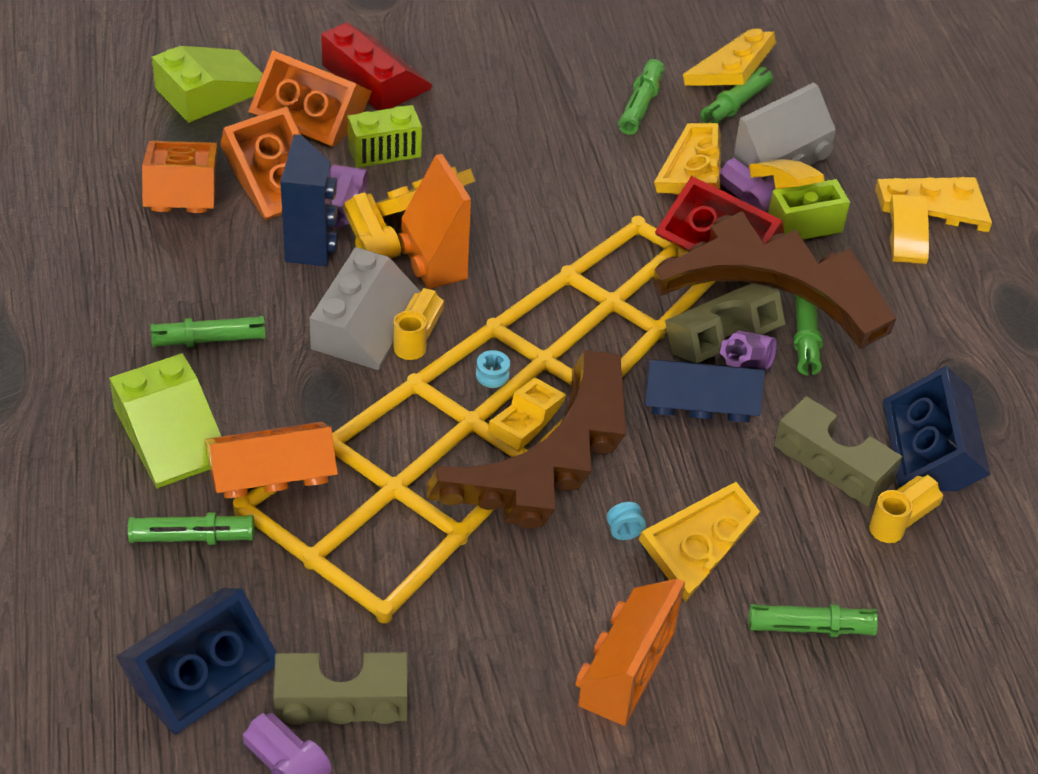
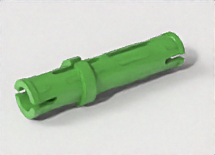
[618,59,665,135]
[700,67,773,123]
[794,295,823,376]
[150,315,265,348]
[128,512,255,545]
[749,604,878,638]

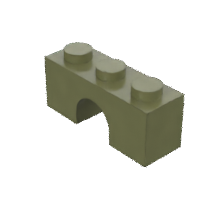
[665,283,785,363]
[774,396,902,507]
[273,652,407,725]

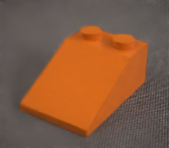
[220,106,300,220]
[142,141,217,213]
[398,154,471,289]

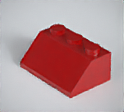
[321,22,432,111]
[655,176,785,252]

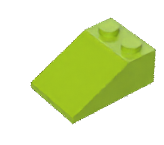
[152,46,263,123]
[109,353,221,489]

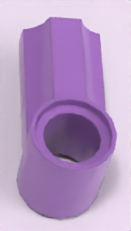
[720,158,781,213]
[331,165,369,229]
[720,330,777,370]
[243,713,332,774]

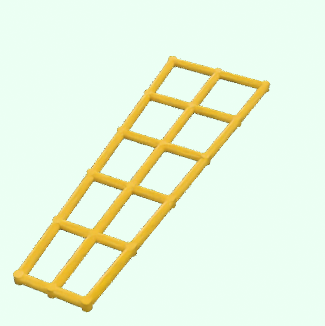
[233,216,716,624]

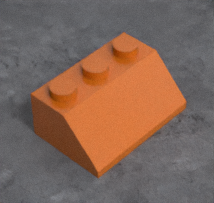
[248,50,372,147]
[205,422,338,498]
[575,579,685,726]

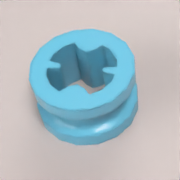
[476,350,510,388]
[606,502,646,540]

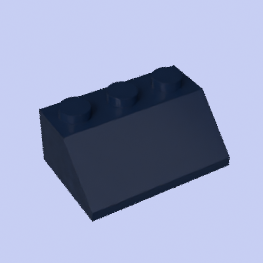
[280,134,338,267]
[644,358,765,422]
[883,366,990,491]
[116,588,277,734]

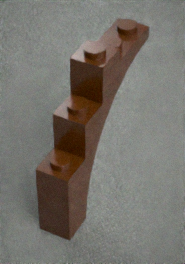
[653,211,896,349]
[427,350,626,529]

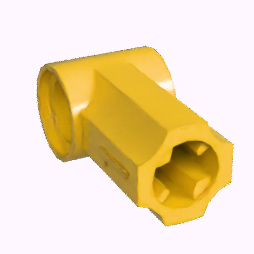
[342,192,401,259]
[393,288,444,360]
[869,475,943,543]

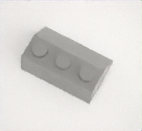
[733,83,836,180]
[310,247,421,370]

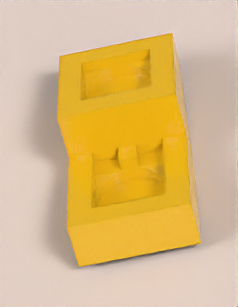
[749,159,824,189]
[890,194,929,264]
[487,378,566,451]

